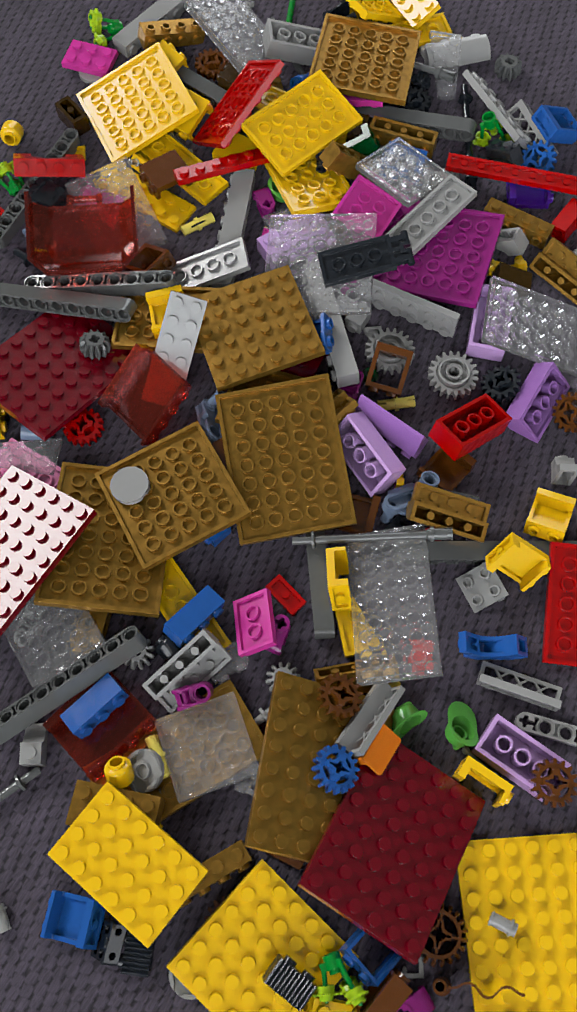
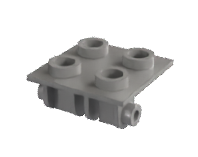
[456,562,509,613]

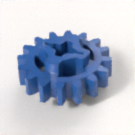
[520,140,557,171]
[311,744,360,795]

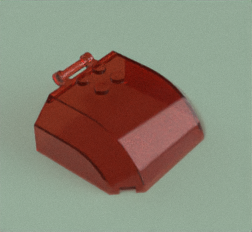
[24,185,139,277]

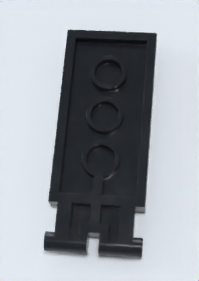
[317,230,415,288]

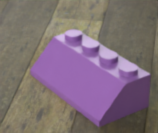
[506,362,571,443]
[355,394,429,459]

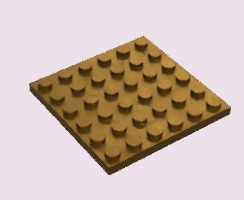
[308,13,421,106]
[196,265,326,392]
[94,421,252,572]

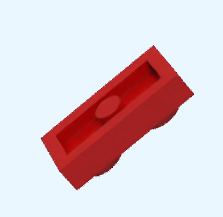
[265,574,307,617]

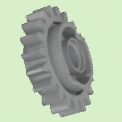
[364,328,415,375]
[427,351,479,400]

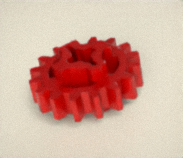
[63,408,104,447]

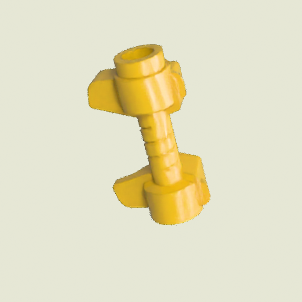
[487,255,527,277]

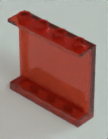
[97,343,192,446]
[42,672,158,783]

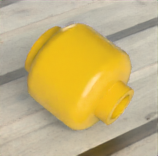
[0,120,24,146]
[104,756,135,789]

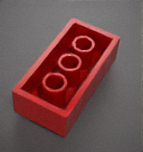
[429,393,512,461]

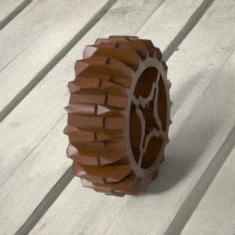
[422,902,468,967]

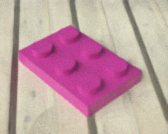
[61,39,119,77]
[233,588,277,658]

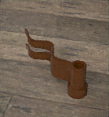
[433,976,525,999]

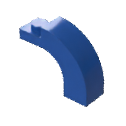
[458,631,528,660]

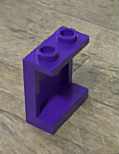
[506,182,554,209]

